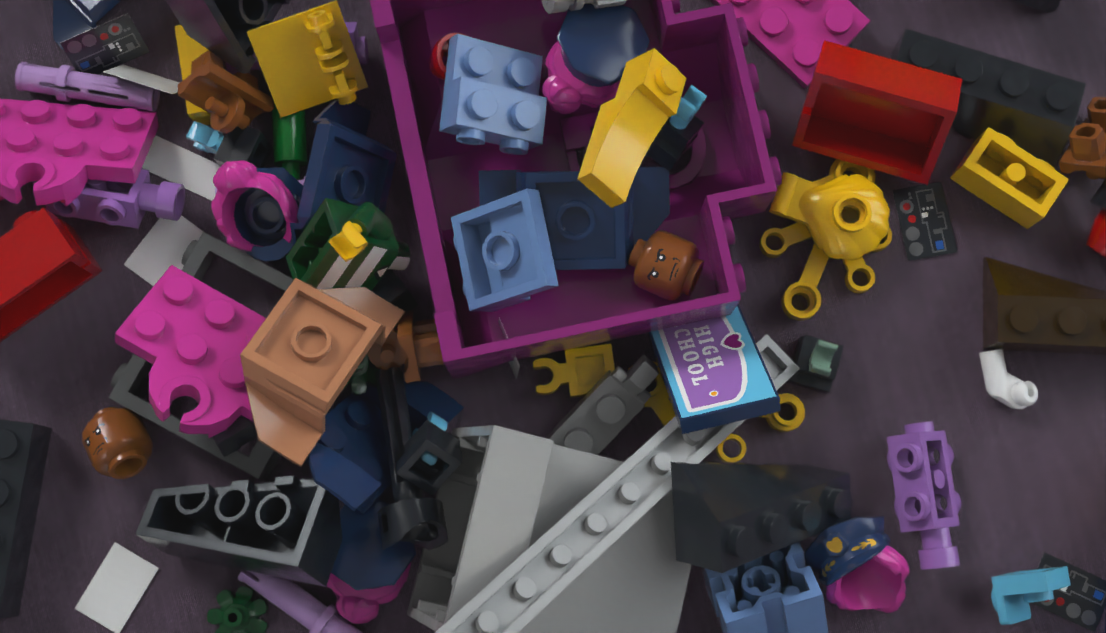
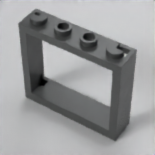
[108,232,293,481]

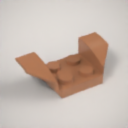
[240,278,404,467]

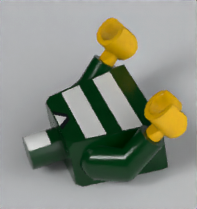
[286,198,410,291]

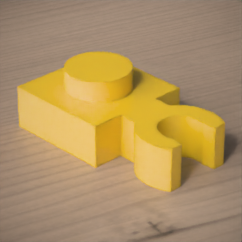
[533,344,615,398]

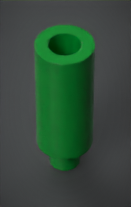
[271,95,307,180]

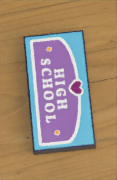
[647,304,781,434]

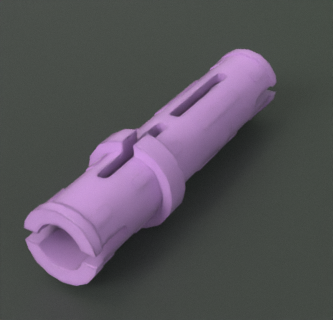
[15,61,160,112]
[238,571,363,633]

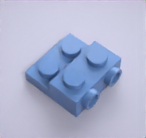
[439,34,547,155]
[451,188,559,312]

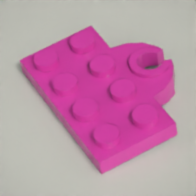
[710,0,871,89]
[0,98,159,207]
[115,265,266,438]

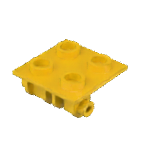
[247,0,368,118]

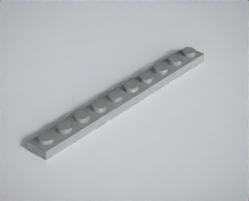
[435,334,800,633]

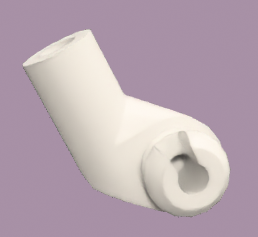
[979,348,1038,409]

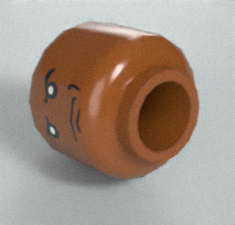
[628,230,705,301]
[82,407,153,479]

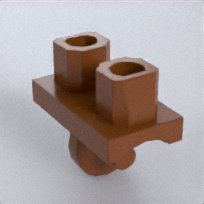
[178,51,274,134]
[1059,97,1106,180]
[367,310,444,383]

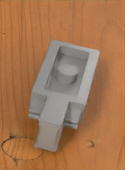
[546,354,659,455]

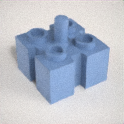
[702,542,828,633]

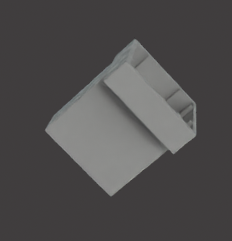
[407,425,691,633]

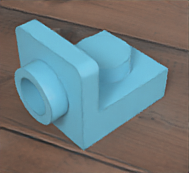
[991,566,1071,625]

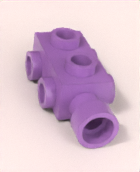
[46,168,185,229]
[887,421,961,570]

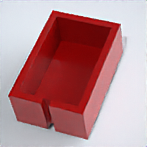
[791,40,963,185]
[0,207,103,342]

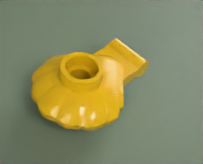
[769,172,890,260]

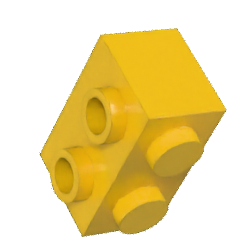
[950,127,1069,229]

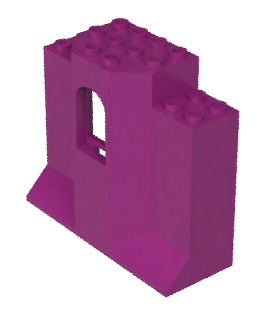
[370,0,782,379]

